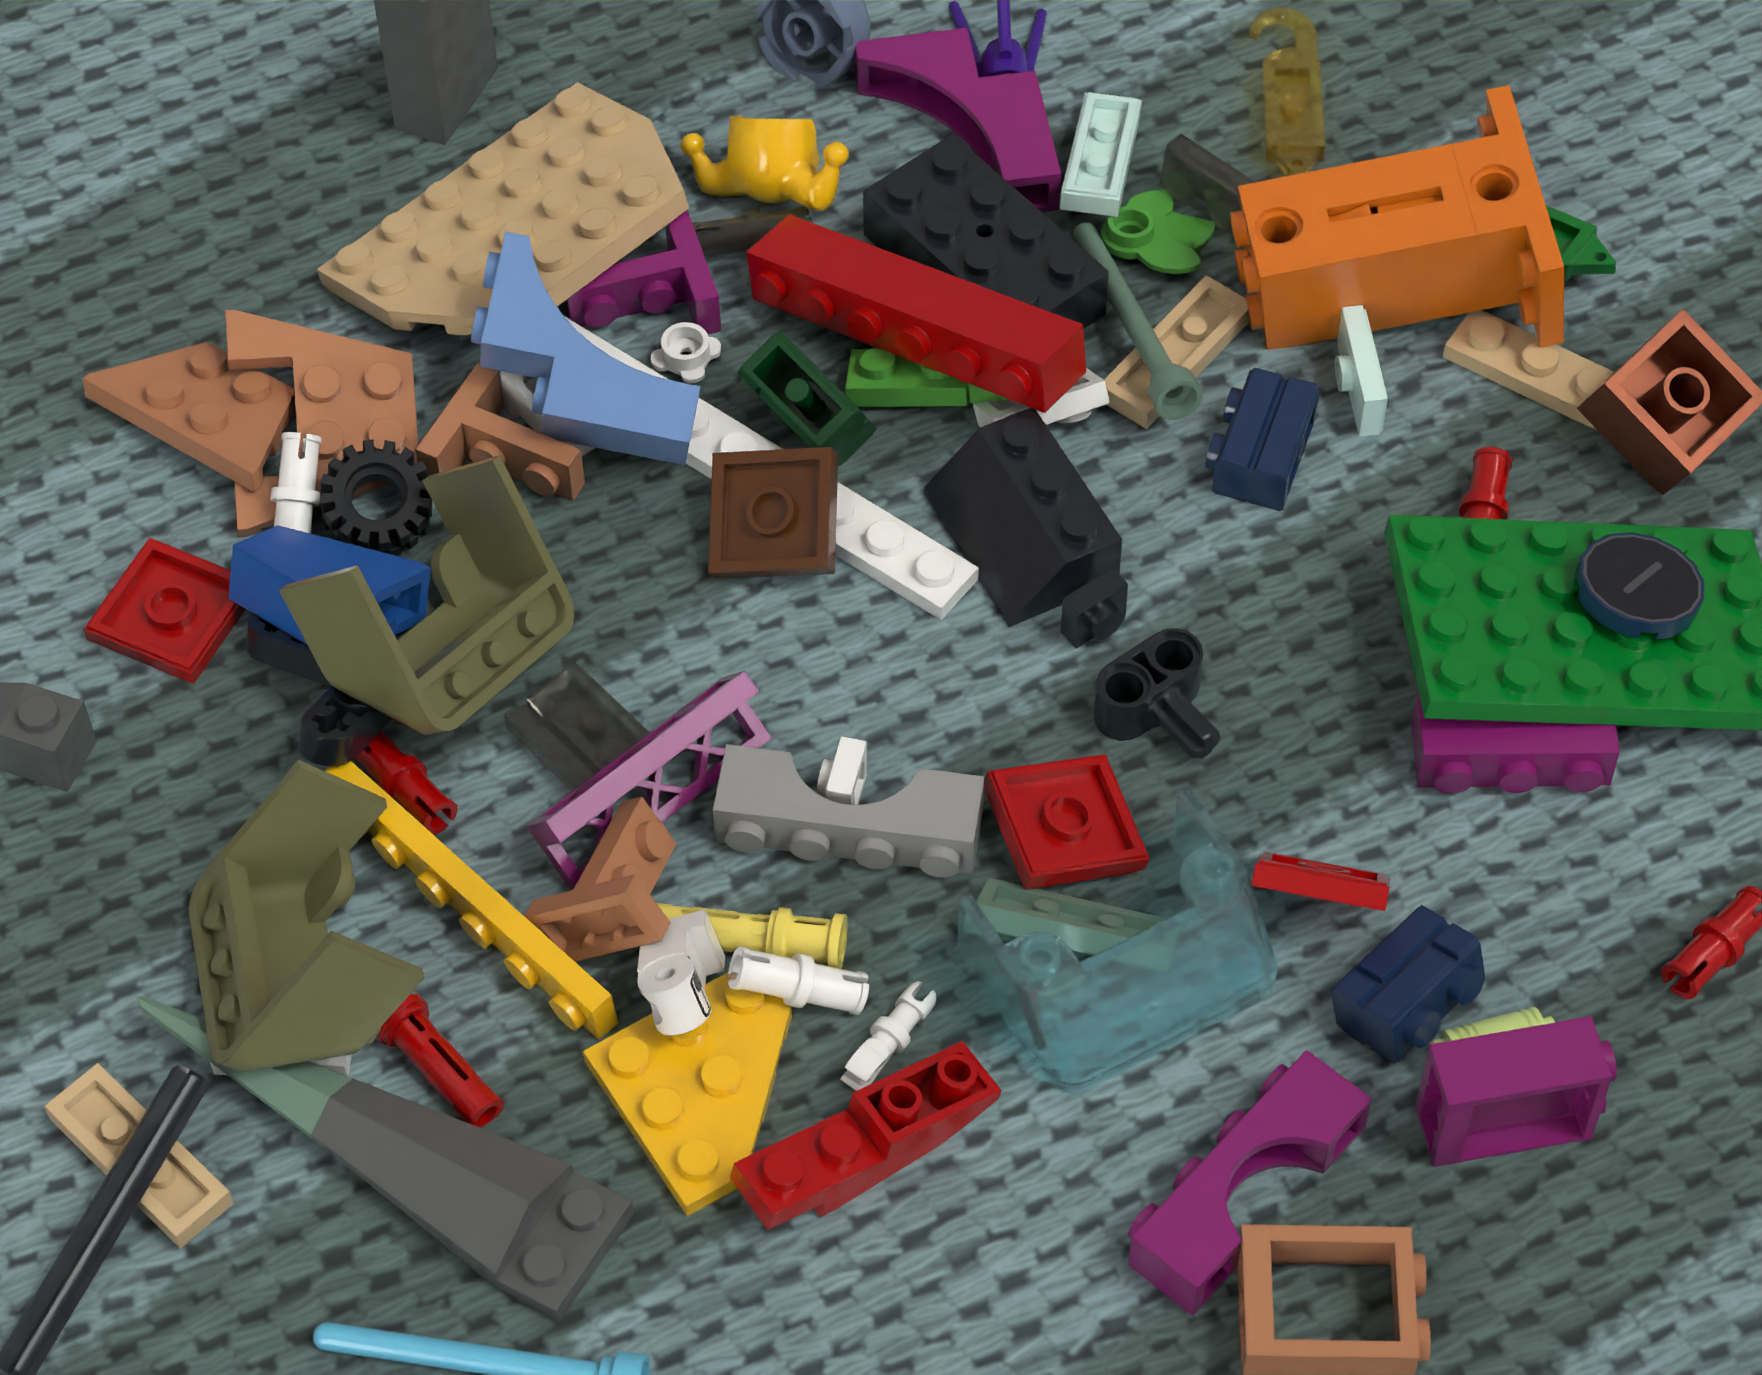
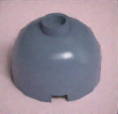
[756,0,871,88]

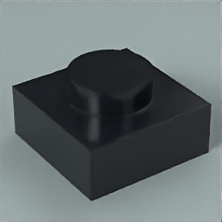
[1061,568,1128,649]

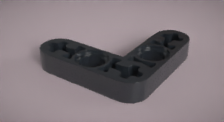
[246,613,393,766]

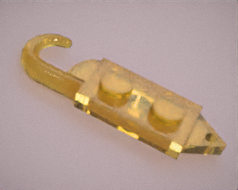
[1249,7,1326,176]

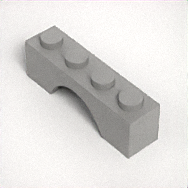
[713,744,984,878]

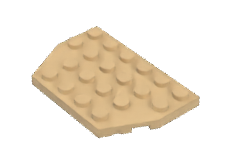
[316,82,689,336]

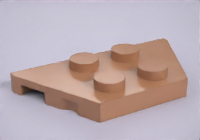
[82,342,296,492]

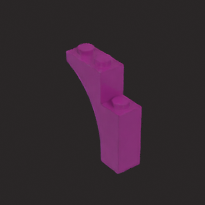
[855,28,1061,212]

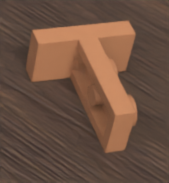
[415,363,585,501]
[524,796,677,962]

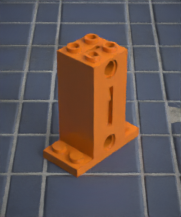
[1230,85,1564,350]

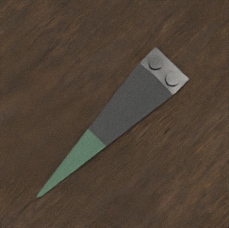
[137,997,634,1323]

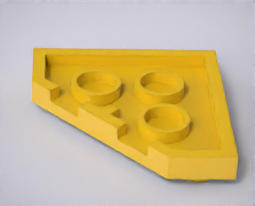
[583,972,792,1217]

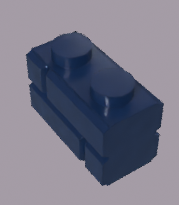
[1205,367,1320,511]
[1330,905,1485,1064]

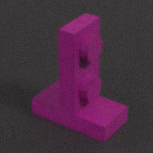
[564,210,721,334]

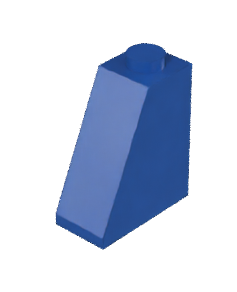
[228,525,431,645]

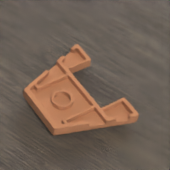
[225,310,418,538]

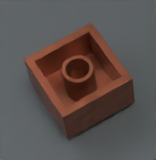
[1577,309,1762,495]

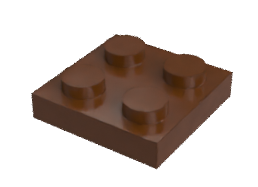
[708,447,838,578]

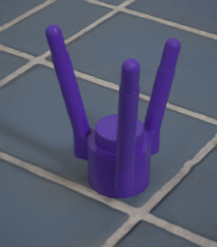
[949,0,1047,78]

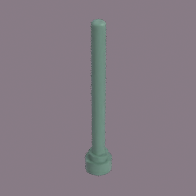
[1073,223,1203,420]

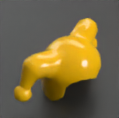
[680,115,849,212]

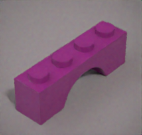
[1128,1050,1372,1316]

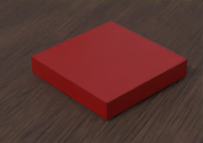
[83,537,246,684]
[984,754,1150,890]
[1251,851,1390,911]

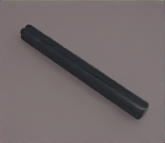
[0,1065,208,1375]

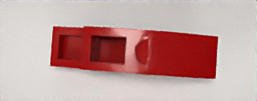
[730,1041,1002,1230]

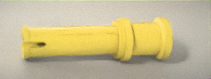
[657,903,848,969]

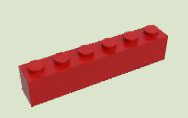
[746,214,1086,413]

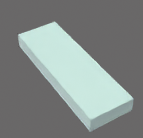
[1060,92,1142,217]

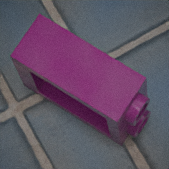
[1415,1016,1617,1167]

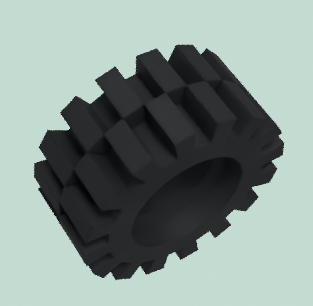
[320,439,433,556]

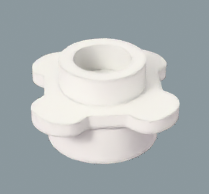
[651,322,721,383]

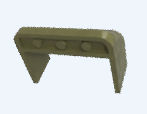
[279,455,574,735]
[189,760,424,1072]

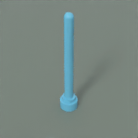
[313,1322,650,1375]

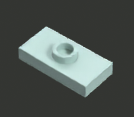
[1335,305,1388,436]

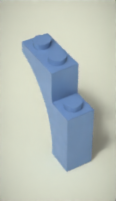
[471,232,701,465]

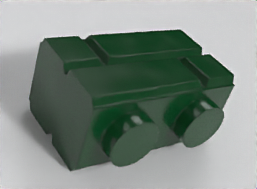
[737,330,877,467]

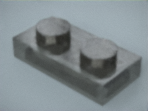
[1159,133,1255,235]

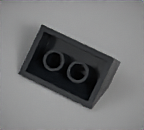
[924,408,1122,627]

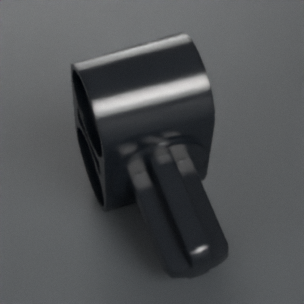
[1094,628,1220,758]

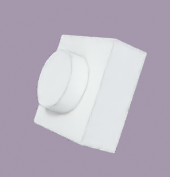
[817,736,867,805]

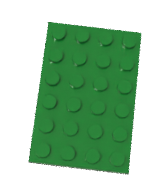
[1384,515,1762,730]

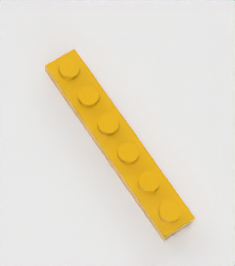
[325,761,618,1040]

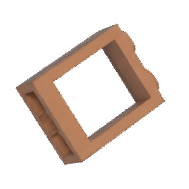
[1237,1224,1431,1375]

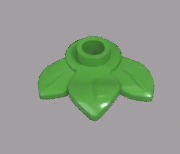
[1101,189,1216,274]

